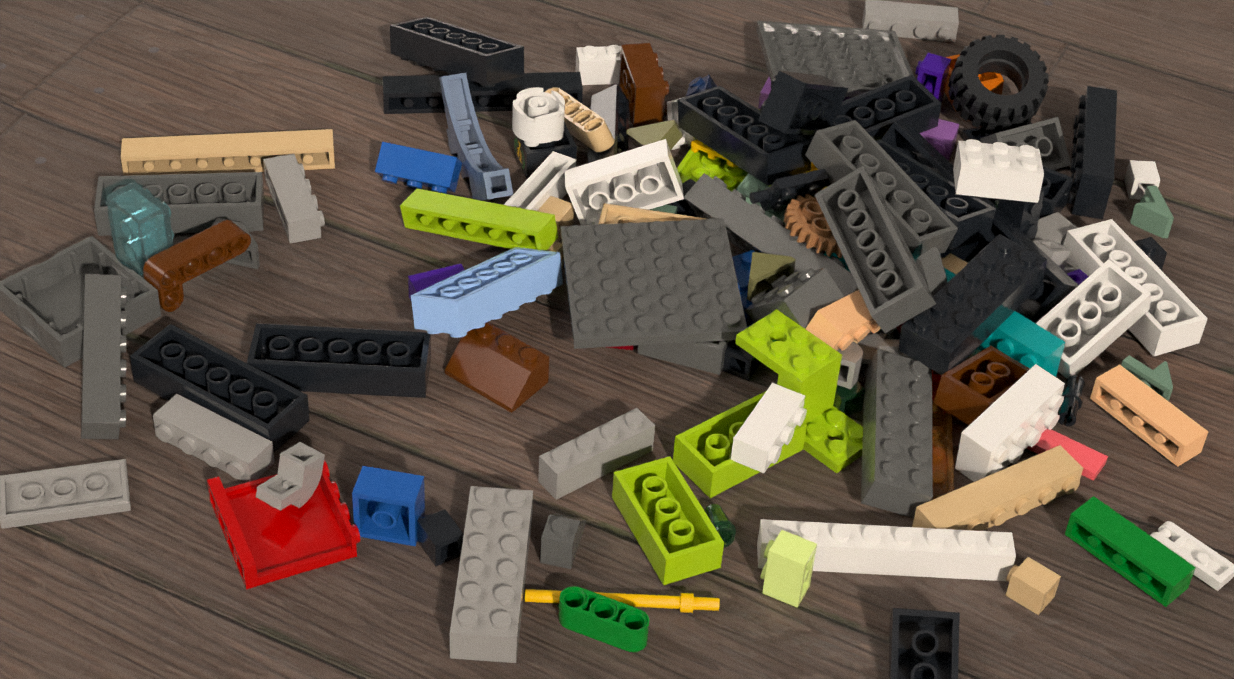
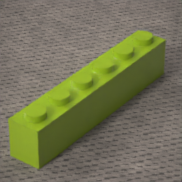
[400,189,558,251]

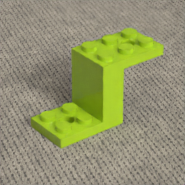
[735,309,863,474]

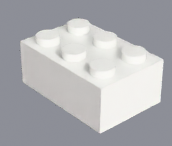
[953,139,1044,203]

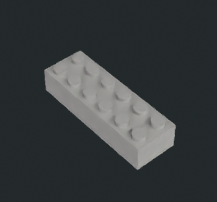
[450,486,533,663]

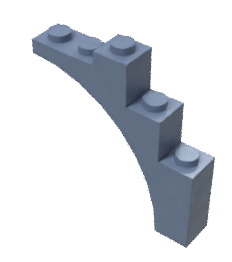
[439,73,513,201]

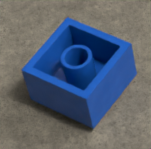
[352,466,425,547]

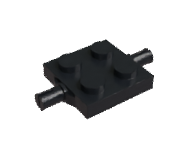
[749,169,831,212]

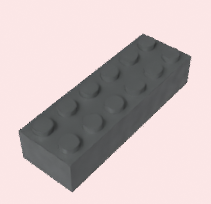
[805,120,958,261]
[815,166,936,333]
[94,172,264,236]
[861,349,933,518]

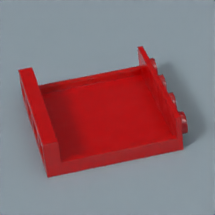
[207,460,361,589]

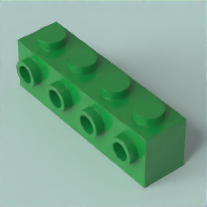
[1065,496,1196,607]

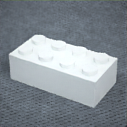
[565,139,684,225]
[1036,259,1151,379]
[955,364,1065,482]

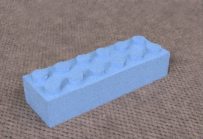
[411,247,563,338]

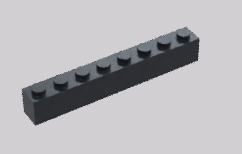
[383,72,583,114]

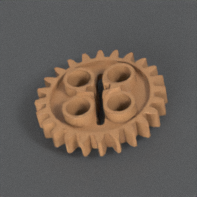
[783,194,842,258]

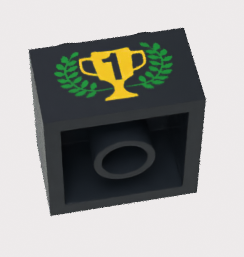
[512,122,577,179]

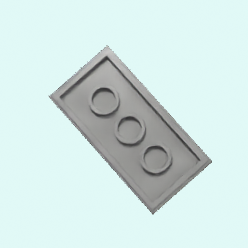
[0,459,131,529]

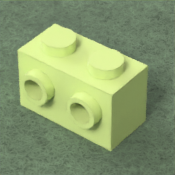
[760,530,817,608]

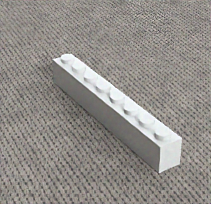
[757,519,1016,581]

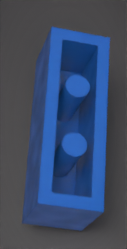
[375,142,462,194]

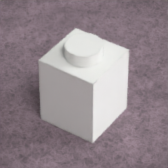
[1124,160,1160,200]

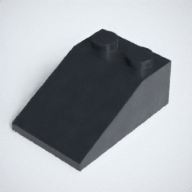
[889,608,960,679]

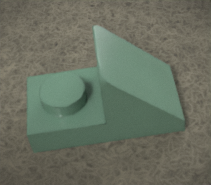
[1130,186,1174,238]
[1121,355,1173,401]

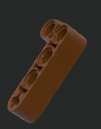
[143,220,251,312]

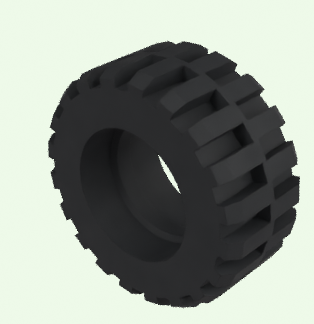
[948,35,1049,132]

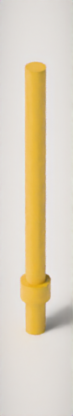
[525,589,720,613]

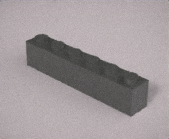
[81,274,127,439]

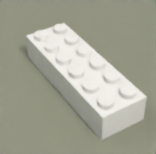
[1064,219,1208,356]

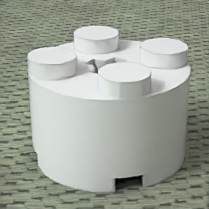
[512,87,565,147]

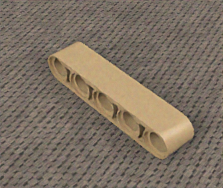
[545,87,615,152]

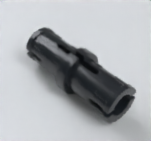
[1058,375,1085,427]

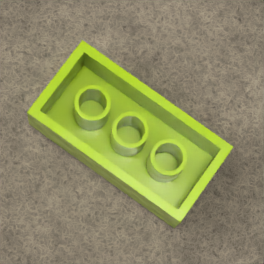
[673,391,807,498]
[612,456,724,585]

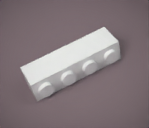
[504,151,576,211]

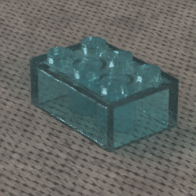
[106,182,174,278]

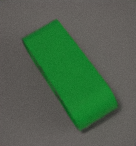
[558,586,650,652]

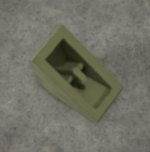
[627,120,683,150]
[747,252,796,302]

